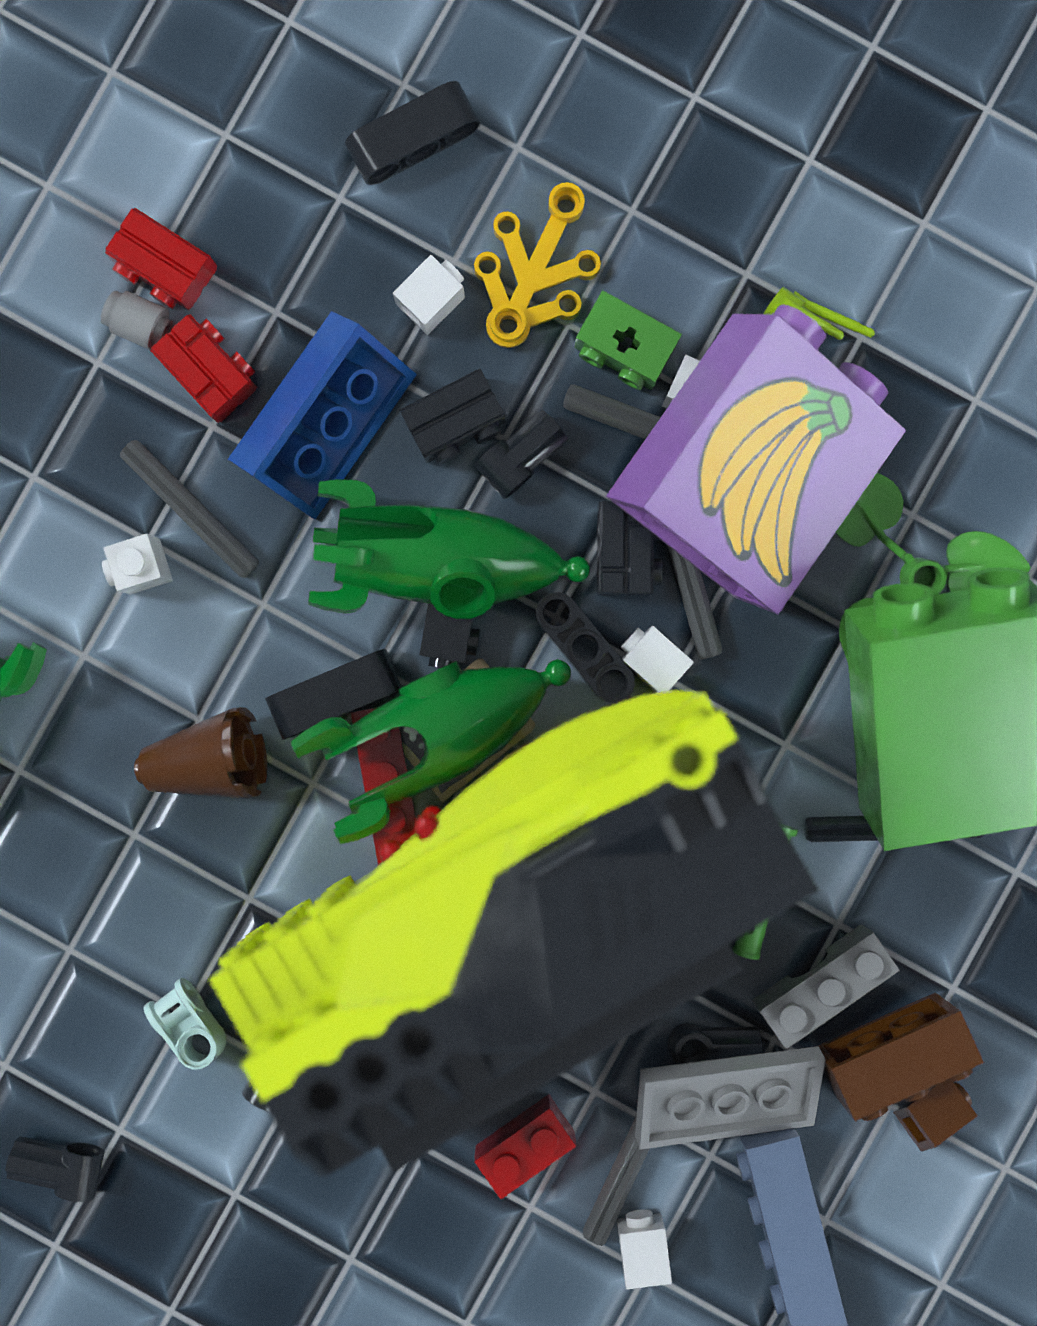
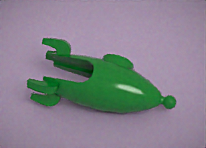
[308,479,590,619]
[290,659,571,844]

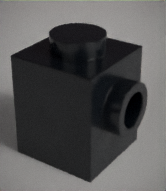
[419,604,480,668]

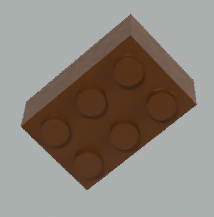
[816,992,984,1121]

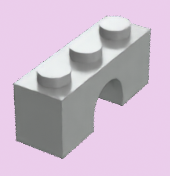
[752,924,900,1049]

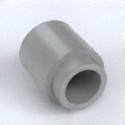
[101,291,173,350]

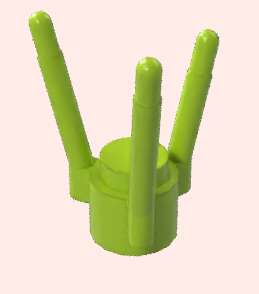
[764,286,875,340]

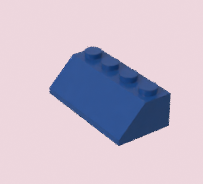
[228,311,417,520]

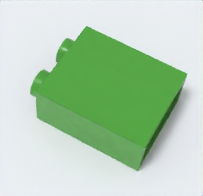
[844,568,1037,851]

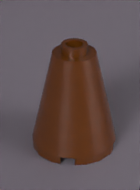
[134,707,267,798]

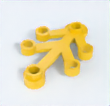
[474,182,601,348]

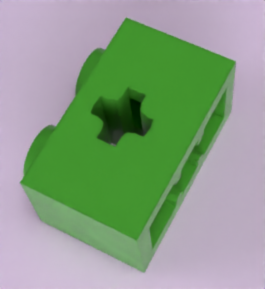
[574,290,682,391]

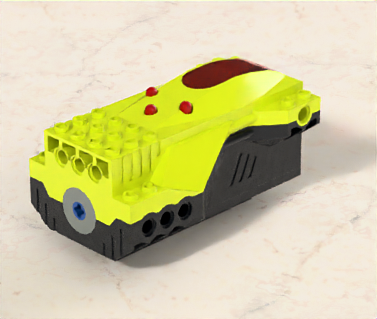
[209,691,819,1177]

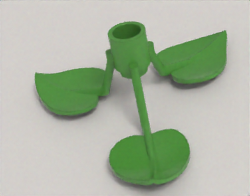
[836,473,1031,663]

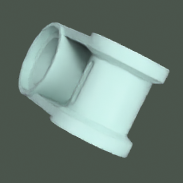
[143,978,226,1070]

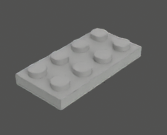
[635,1046,825,1150]

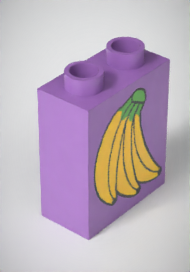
[606,305,906,614]

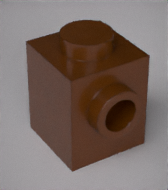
[893,1080,978,1152]

